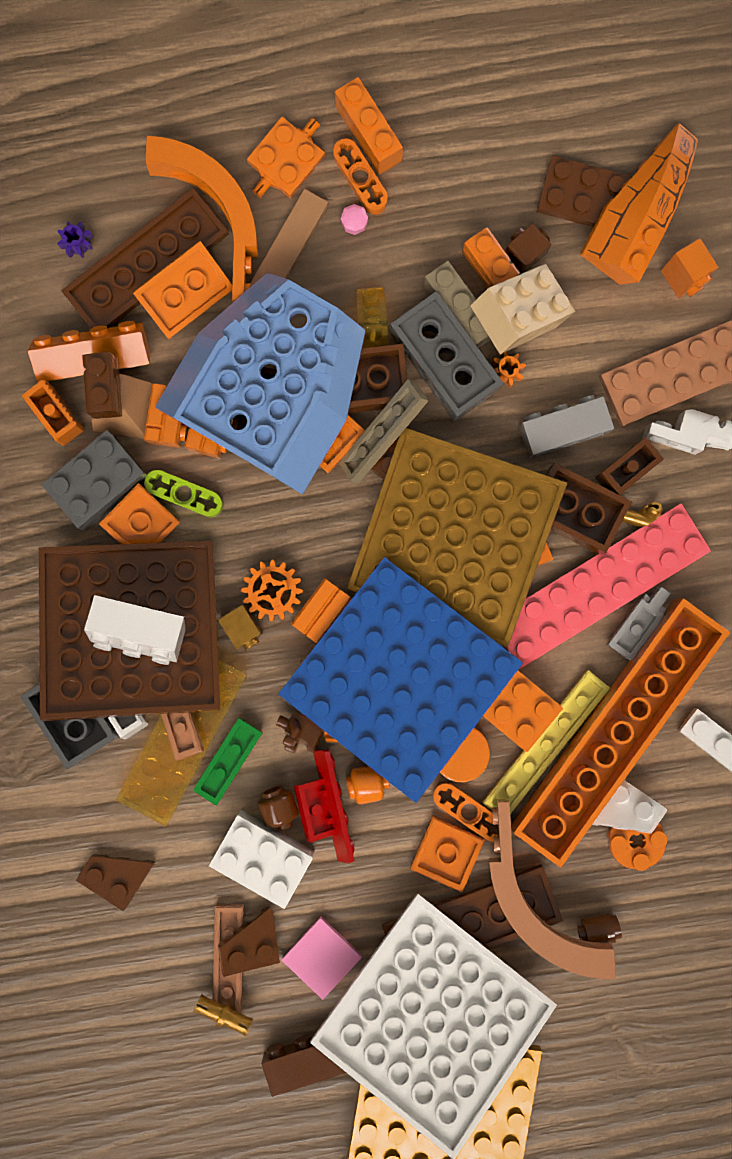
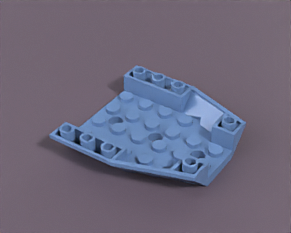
[155,273,365,495]

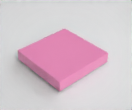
[281,916,362,1000]

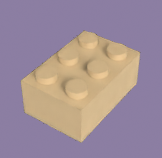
[470,264,576,354]

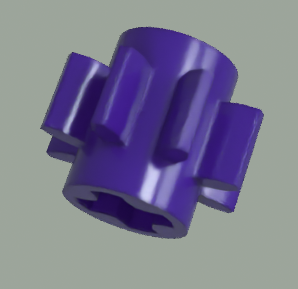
[57,221,93,258]

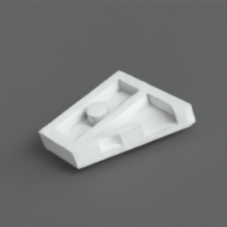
[592,780,667,834]

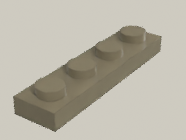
[339,379,429,484]

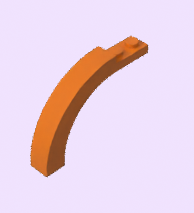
[146,136,258,302]

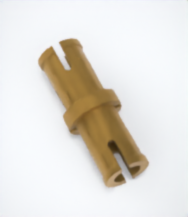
[193,994,254,1037]

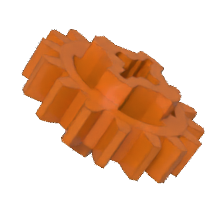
[241,560,303,621]

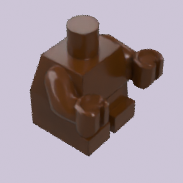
[276,714,324,754]

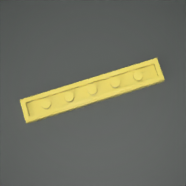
[482,670,610,814]

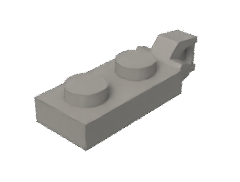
[607,587,671,661]

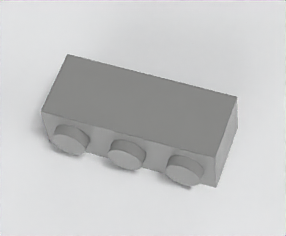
[519,395,614,459]

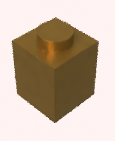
[218,605,263,651]

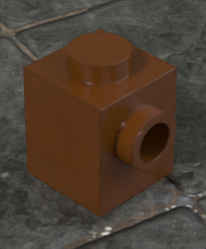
[505,224,552,274]

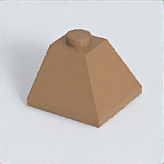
[92,374,153,439]

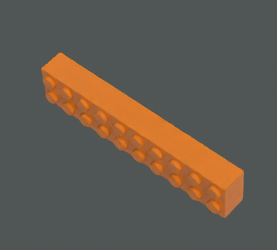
[511,598,730,868]

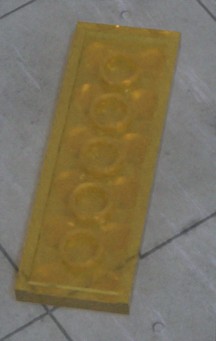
[116,659,248,827]

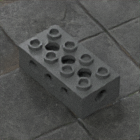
[389,291,504,422]

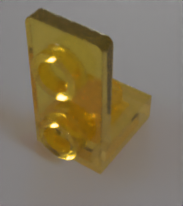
[356,287,388,348]

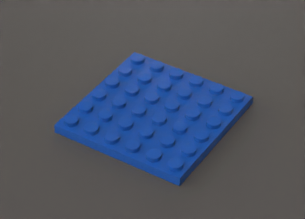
[278,557,523,803]

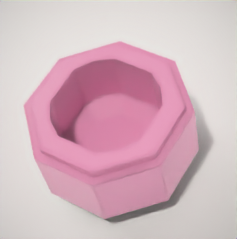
[341,204,368,235]

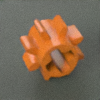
[492,351,526,388]

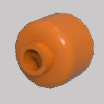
[346,765,389,804]

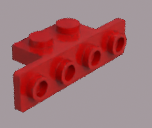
[294,749,355,863]

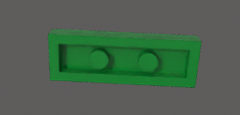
[193,717,263,806]

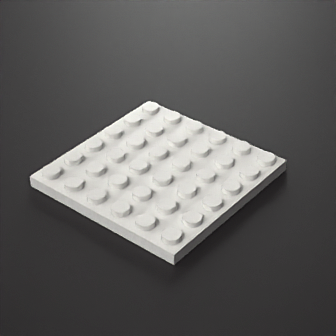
[310,894,557,1159]

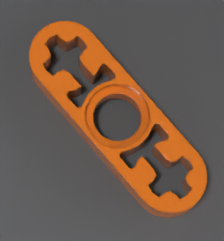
[333,138,388,215]
[432,782,499,842]

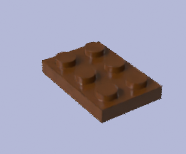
[536,155,633,227]

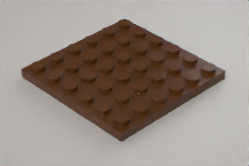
[39,541,220,721]

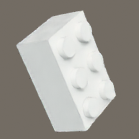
[84,595,186,665]
[209,810,315,909]

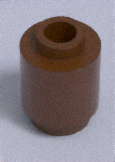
[577,914,622,944]

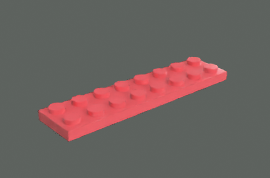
[505,503,711,669]

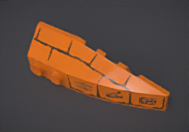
[580,123,698,285]

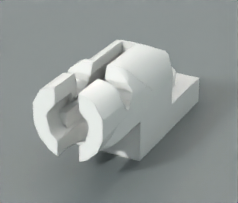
[642,409,732,455]

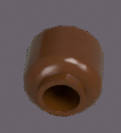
[257,786,299,831]

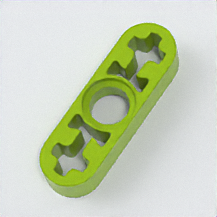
[144,470,223,518]

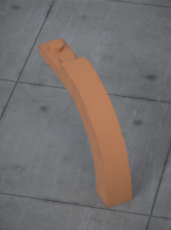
[489,799,616,980]

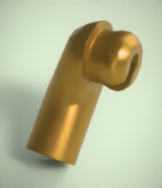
[622,501,663,528]

